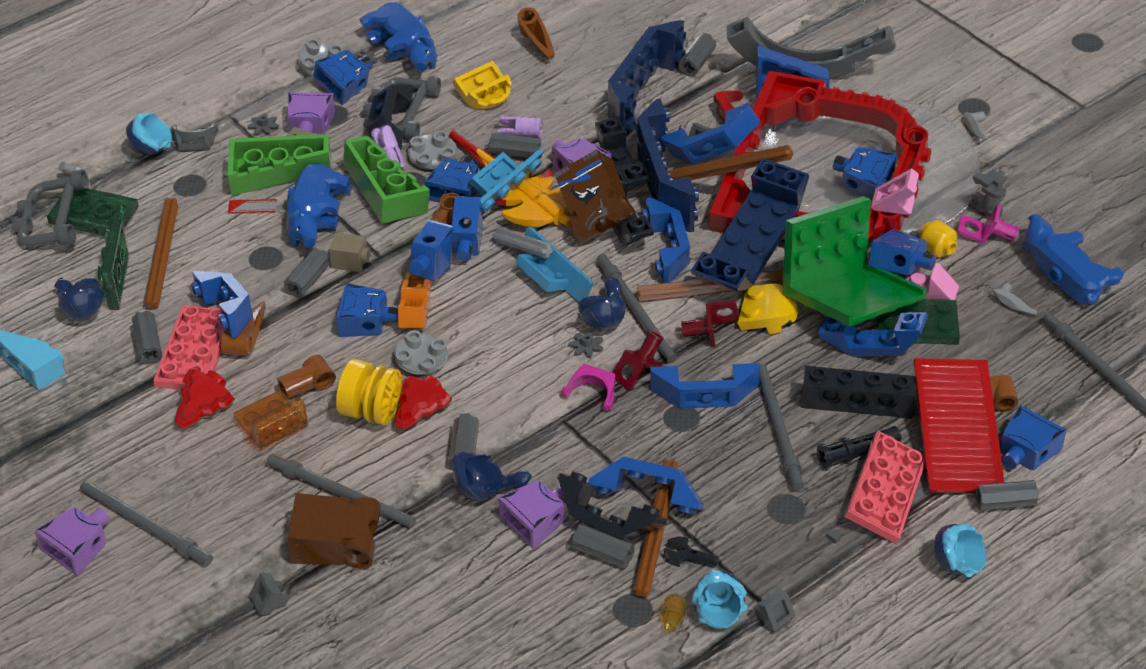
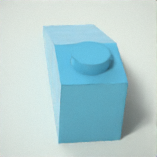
[0,330,65,390]

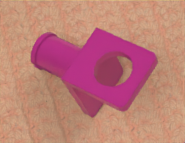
[957,204,1019,244]

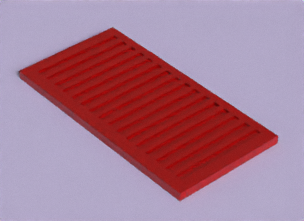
[913,358,1004,493]

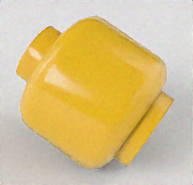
[919,220,958,258]

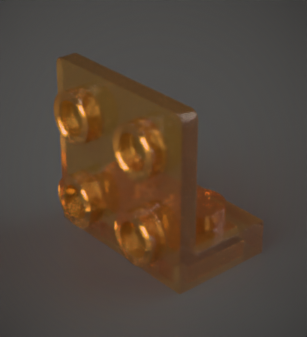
[233,390,308,450]

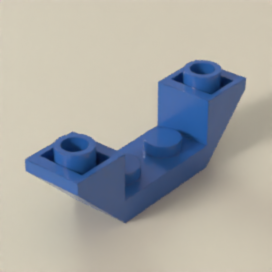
[661,103,760,164]
[642,197,690,283]
[191,271,253,338]
[818,312,928,356]
[650,363,760,409]
[588,457,704,514]

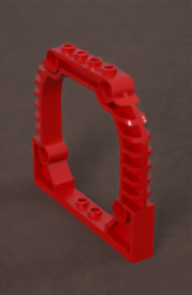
[709,71,932,241]

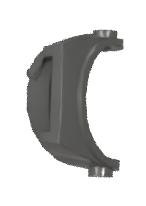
[171,122,219,150]

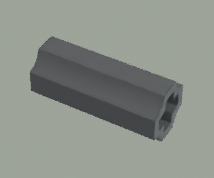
[679,33,716,77]
[489,133,541,158]
[283,247,330,298]
[132,310,162,364]
[449,413,479,468]
[975,480,1039,510]
[572,524,635,568]

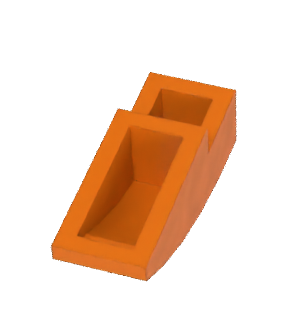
[398,272,432,328]

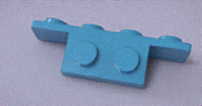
[469,148,544,212]
[516,227,593,302]

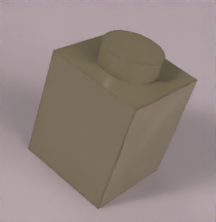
[329,232,370,272]

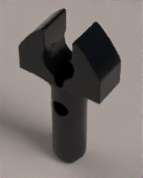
[664,536,719,567]

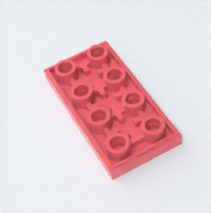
[153,305,226,390]
[844,431,925,544]

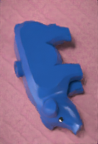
[359,2,437,72]
[286,164,352,248]
[1022,214,1124,305]

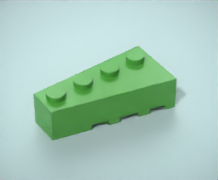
[228,134,332,195]
[343,136,430,223]

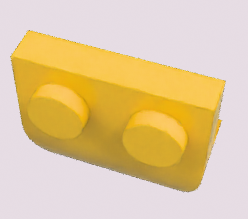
[452,61,511,109]
[738,283,799,335]

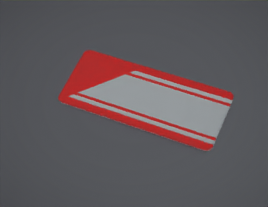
[228,199,277,214]

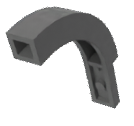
[727,17,894,78]

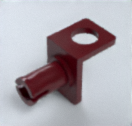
[681,300,739,347]
[613,330,664,389]

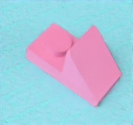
[871,168,919,215]
[906,262,959,307]

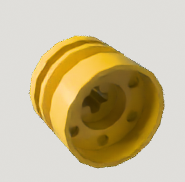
[336,359,402,425]

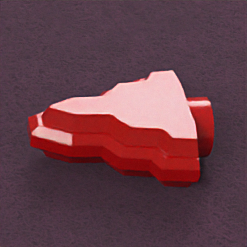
[174,369,235,430]
[394,375,452,430]

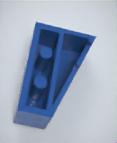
[756,45,830,100]

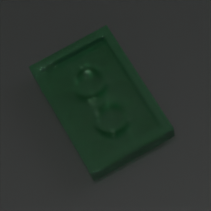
[47,188,139,239]
[98,219,130,310]
[877,299,960,345]

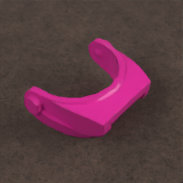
[562,364,615,411]

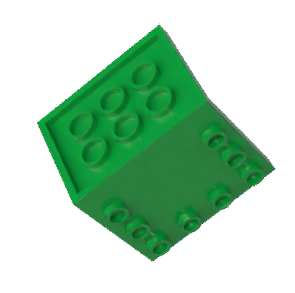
[783,196,927,326]

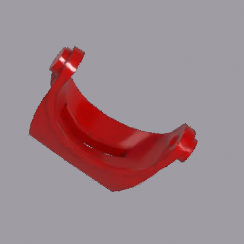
[713,90,744,122]

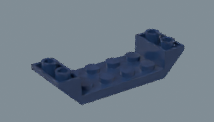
[608,20,686,137]
[637,98,699,233]
[691,158,809,291]

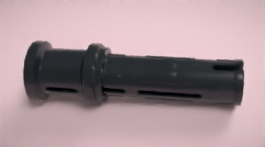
[817,426,902,469]

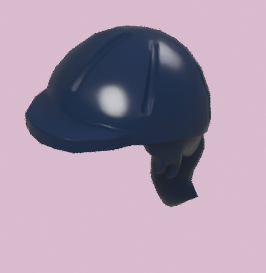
[578,277,626,331]
[54,278,103,321]
[453,452,532,501]

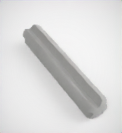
[493,227,553,258]

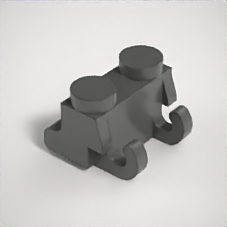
[969,169,1007,217]

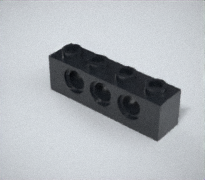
[801,366,916,419]

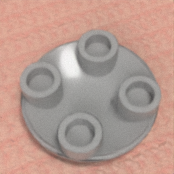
[299,38,343,76]
[408,131,457,169]
[394,330,448,375]

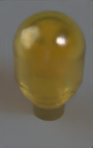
[661,594,687,632]

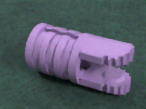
[497,116,543,139]
[371,125,406,167]

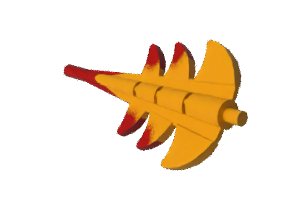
[448,131,572,227]

